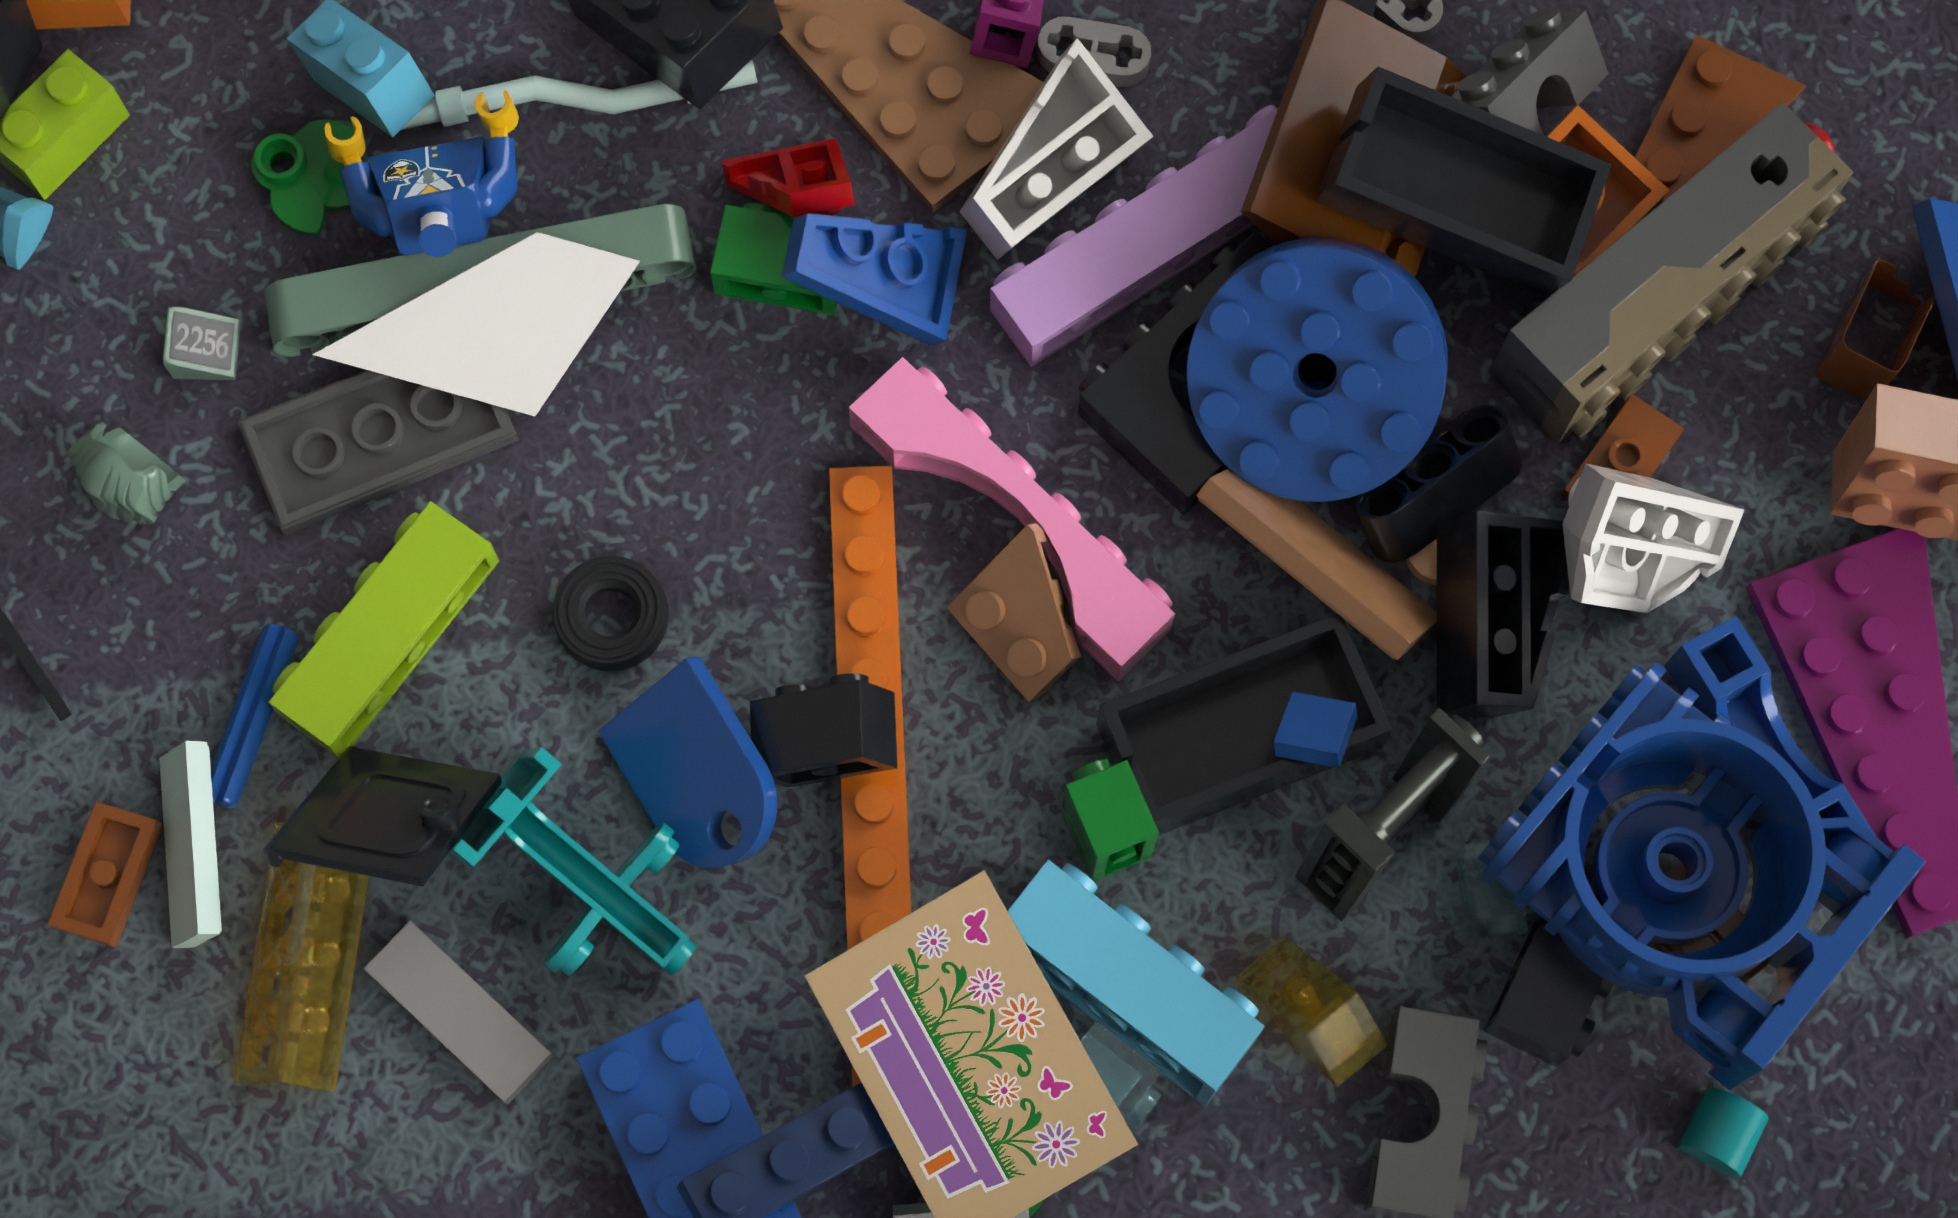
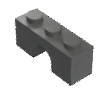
[1451,7,1609,135]
[1364,1006,1487,1218]

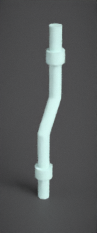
[401,60,758,130]

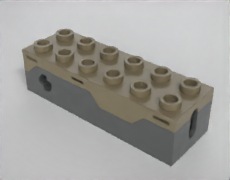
[1489,102,1854,444]

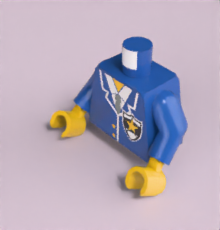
[324,90,519,257]

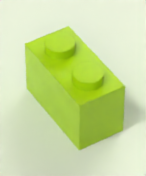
[0,49,130,200]

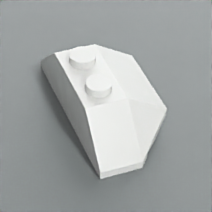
[1563,463,1744,613]

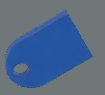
[598,656,778,868]

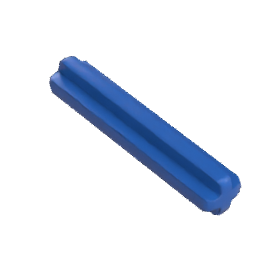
[211,624,298,809]

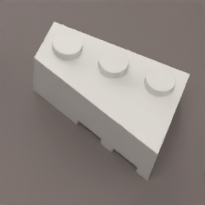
[959,38,1153,260]

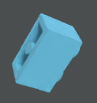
[286,0,435,138]

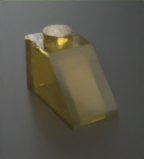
[1236,936,1388,1087]

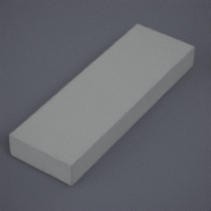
[363,920,554,1105]

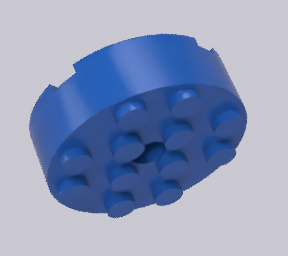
[1187,237,1448,502]

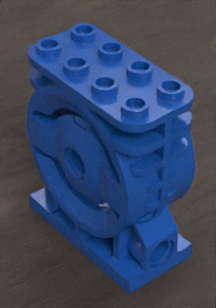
[1478,662,1927,1090]

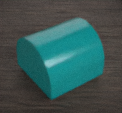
[1676,1087,1769,1180]

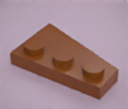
[1634,35,1807,207]

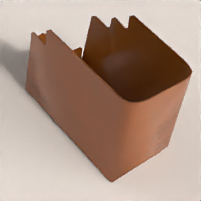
[1815,257,1935,401]

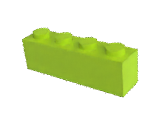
[268,501,499,759]

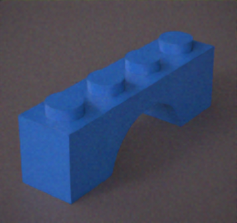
[1664,616,1877,843]

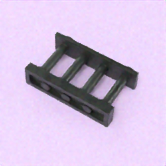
[1295,708,1490,922]

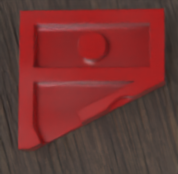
[721,138,855,217]

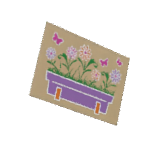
[805,870,1138,1218]

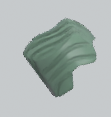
[66,421,186,525]

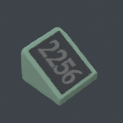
[163,307,241,380]

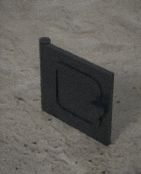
[261,746,502,887]

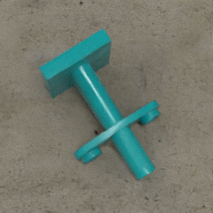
[447,747,696,976]

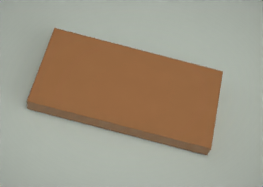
[1196,468,1437,660]

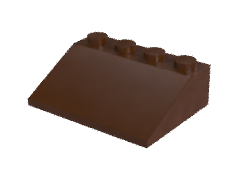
[1240,0,1466,277]

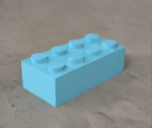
[1008,859,1265,1107]

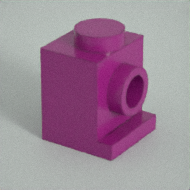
[969,0,1044,68]

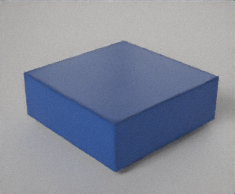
[1274,691,1357,768]

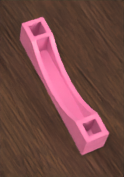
[849,357,1175,682]

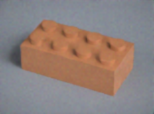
[1830,383,1958,541]

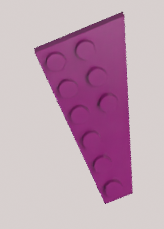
[1746,529,1958,939]

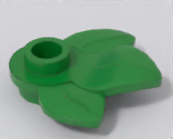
[251,119,354,235]

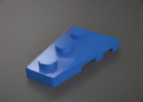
[781,213,967,345]

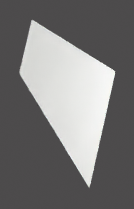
[312,232,640,416]

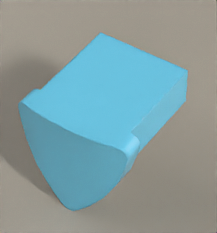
[0,187,54,270]

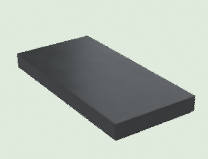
[237,370,519,536]

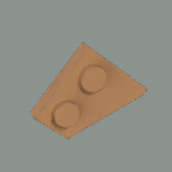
[947,523,1081,702]

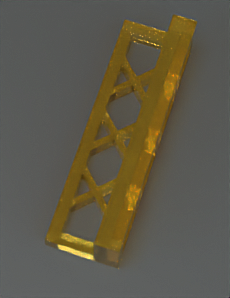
[233,822,369,1093]

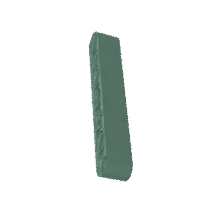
[264,204,696,357]

